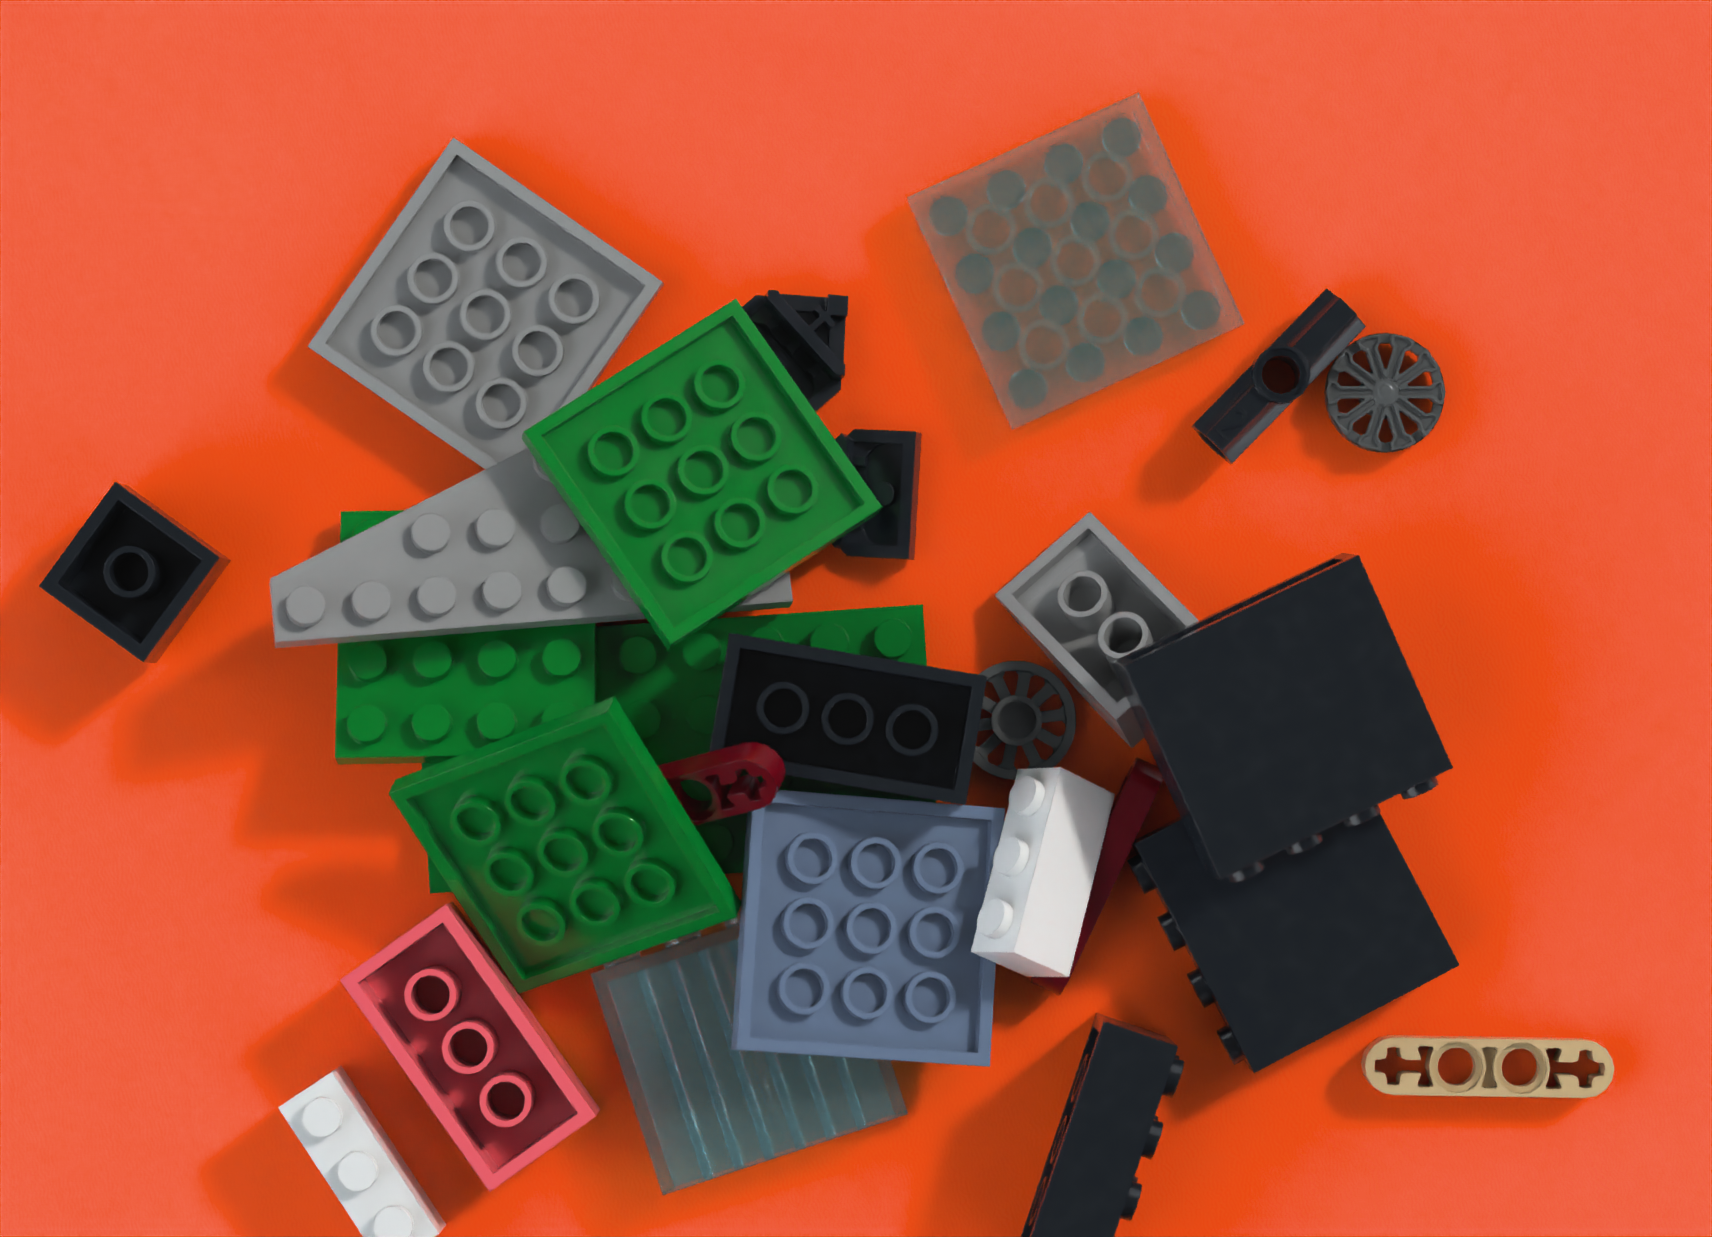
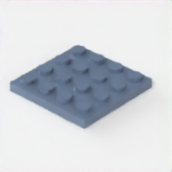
[731,790,1005,1067]

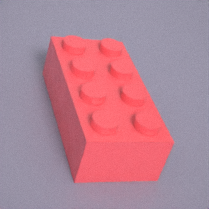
[340,901,600,1192]

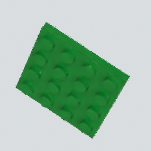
[522,299,882,650]
[335,510,597,765]
[388,696,741,994]

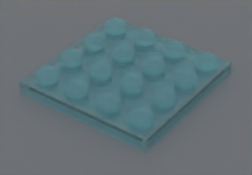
[906,92,1245,431]

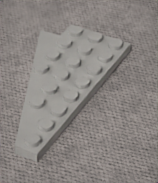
[269,448,793,648]

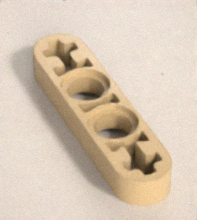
[1361,1035,1615,1098]

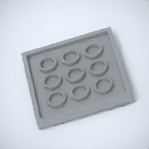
[307,137,664,469]

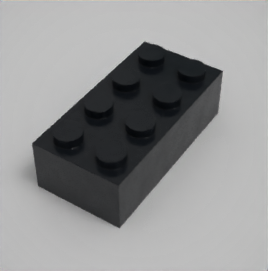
[709,633,987,805]
[1020,1012,1184,1237]

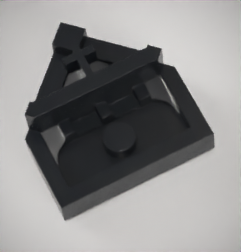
[742,290,848,413]
[832,429,922,560]

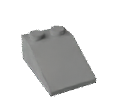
[995,512,1199,748]

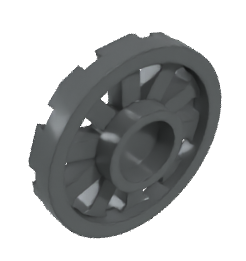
[1324,333,1446,453]
[973,661,1076,780]

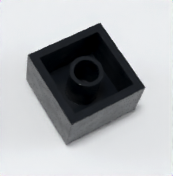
[39,482,231,663]

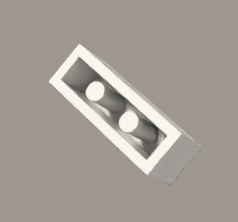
[971,767,1115,977]
[278,1065,447,1237]

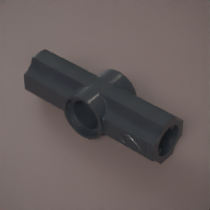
[1191,288,1366,465]

